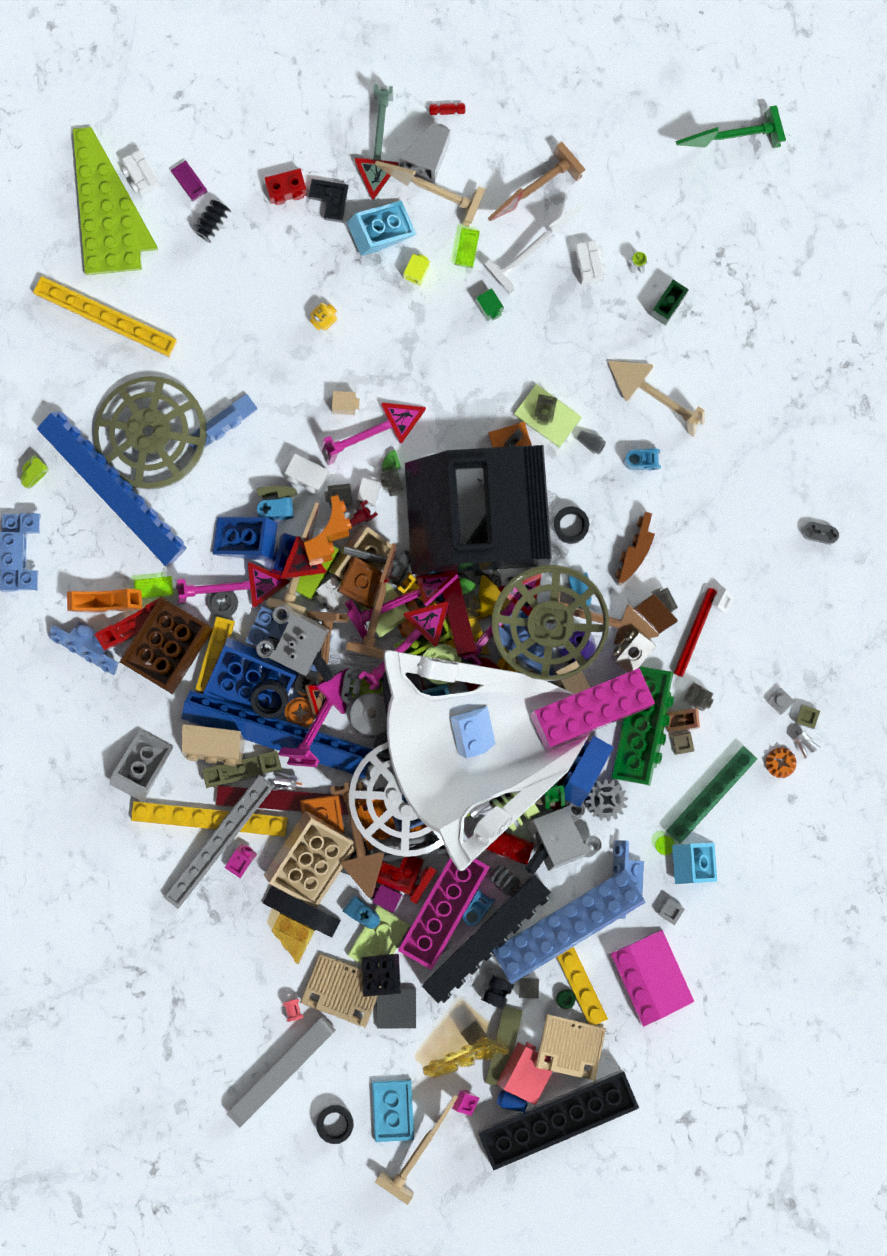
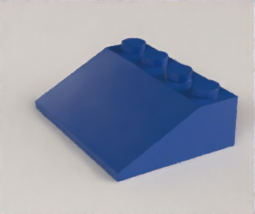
[203,637,297,718]

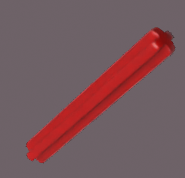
[673,588,717,677]

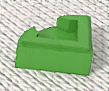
[382,450,401,474]

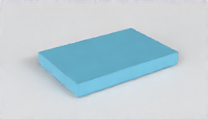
[372,1080,414,1142]

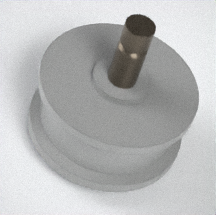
[350,693,387,738]

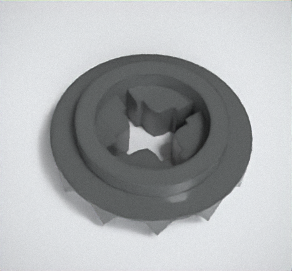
[208,591,238,619]

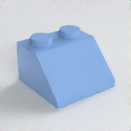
[450,706,496,758]

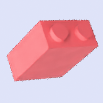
[497,1042,553,1105]

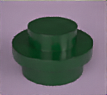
[556,989,576,1009]

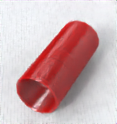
[485,831,535,865]

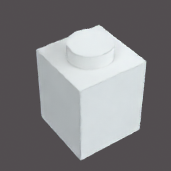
[356,476,381,507]

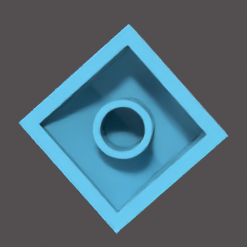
[672,843,717,884]

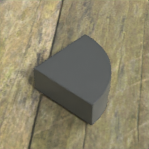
[504,429,523,447]

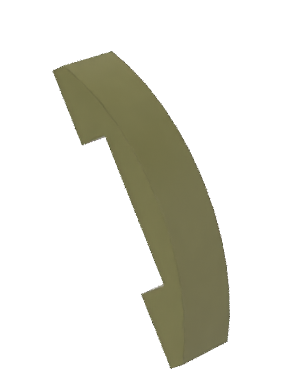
[202,750,282,788]
[485,1006,523,1087]

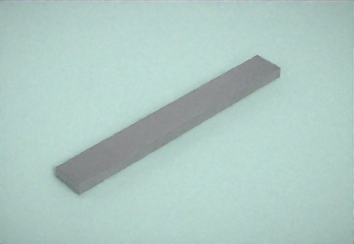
[163,774,275,909]

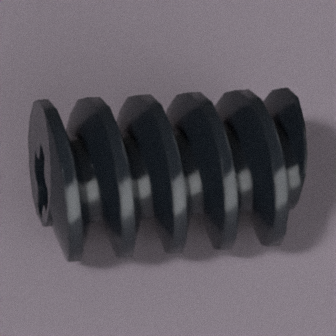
[193,200,231,243]

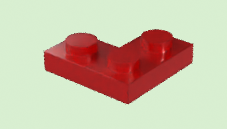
[377,856,424,894]
[408,867,437,904]

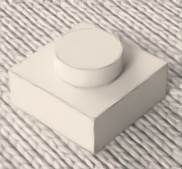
[712,588,734,614]

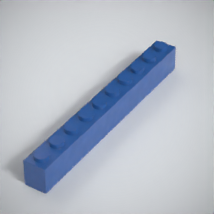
[37,412,187,566]
[181,690,374,778]

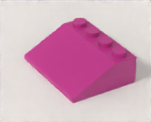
[609,930,695,1027]

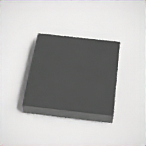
[377,988,416,1029]

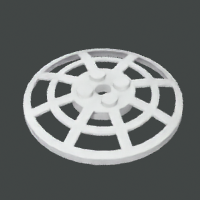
[349,742,444,857]

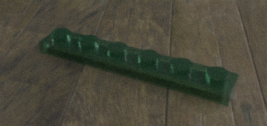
[666,746,758,844]

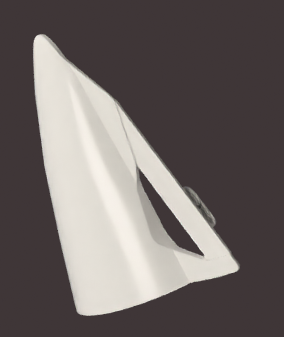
[384,650,591,871]

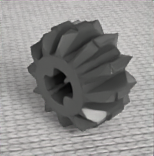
[487,864,521,896]

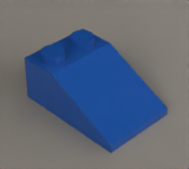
[212,517,278,560]

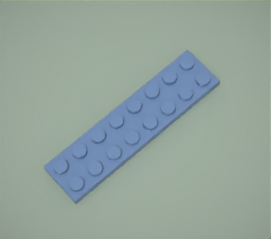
[492,869,646,984]

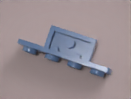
[189,394,257,452]
[49,621,119,675]
[499,626,554,682]
[612,840,644,919]

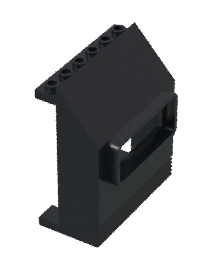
[405,445,552,576]

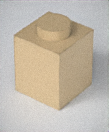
[332,391,360,415]

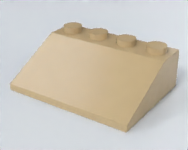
[264,810,356,908]

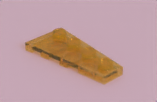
[422,1038,509,1078]

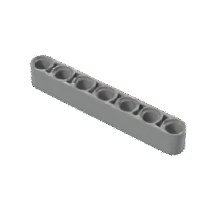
[226,1016,336,1128]

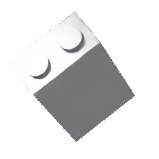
[399,123,450,183]

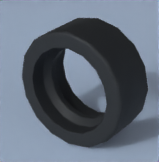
[553,506,590,544]
[250,679,288,718]
[316,1105,354,1144]

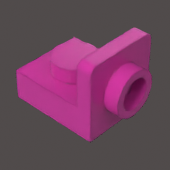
[224,844,257,878]
[452,1090,480,1116]

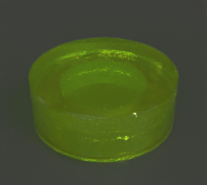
[655,836,675,855]

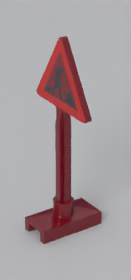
[280,499,378,579]

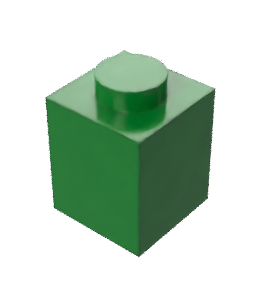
[475,288,504,321]

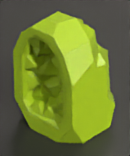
[20,454,49,489]

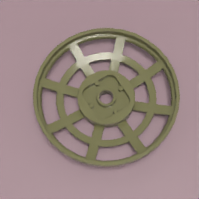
[93,376,207,490]
[492,565,609,681]

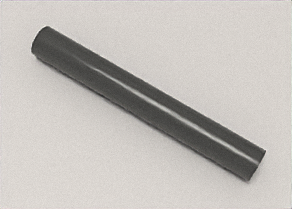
[341,546,397,567]

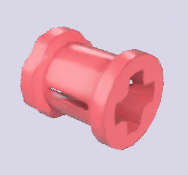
[282,999,304,1022]

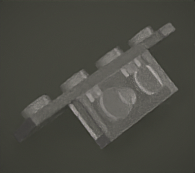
[328,635,386,669]

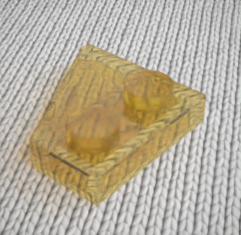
[271,913,315,964]

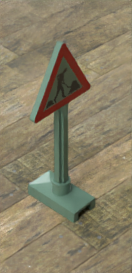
[354,84,399,200]

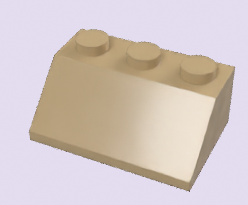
[328,524,397,581]
[182,724,245,766]

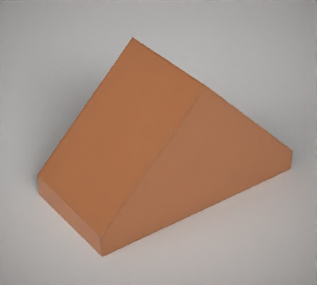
[667,708,700,732]

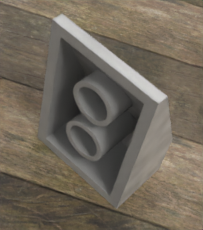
[109,729,173,802]

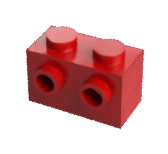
[264,168,307,205]

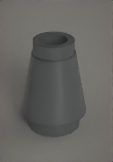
[577,430,606,454]

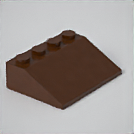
[120,597,213,695]

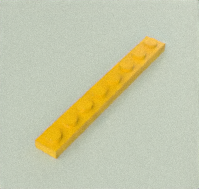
[33,276,177,358]
[131,801,288,837]

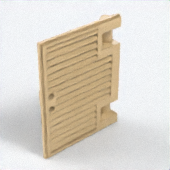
[300,953,381,1028]
[534,1014,606,1081]

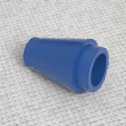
[497,1090,528,1112]

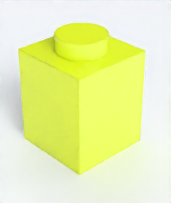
[403,254,430,286]

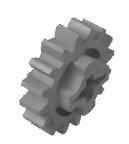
[586,779,628,821]

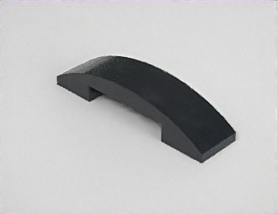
[263,886,341,938]

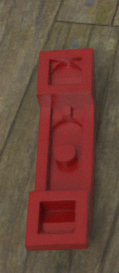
[94,598,159,651]

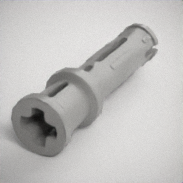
[374,833,434,853]

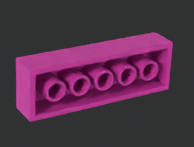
[530,668,655,751]
[398,858,490,970]

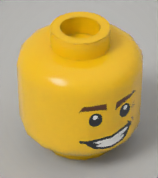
[309,303,337,331]

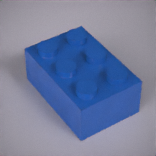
[561,736,614,808]

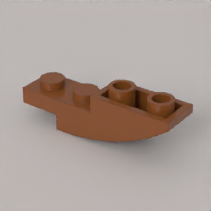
[615,511,655,586]

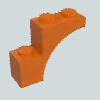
[304,495,352,566]
[67,588,142,613]

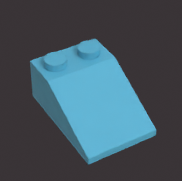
[346,200,416,256]

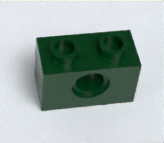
[650,279,689,326]

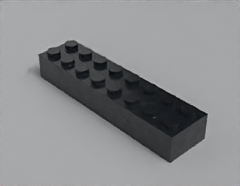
[422,875,551,1003]
[478,1069,639,1171]

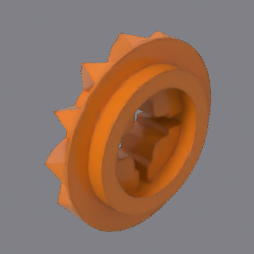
[285,697,314,727]
[766,747,797,778]

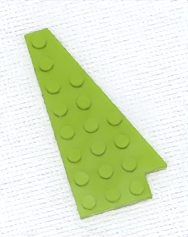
[73,127,158,275]

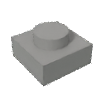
[767,688,795,715]
[658,898,685,925]

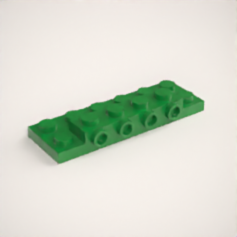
[612,666,674,786]

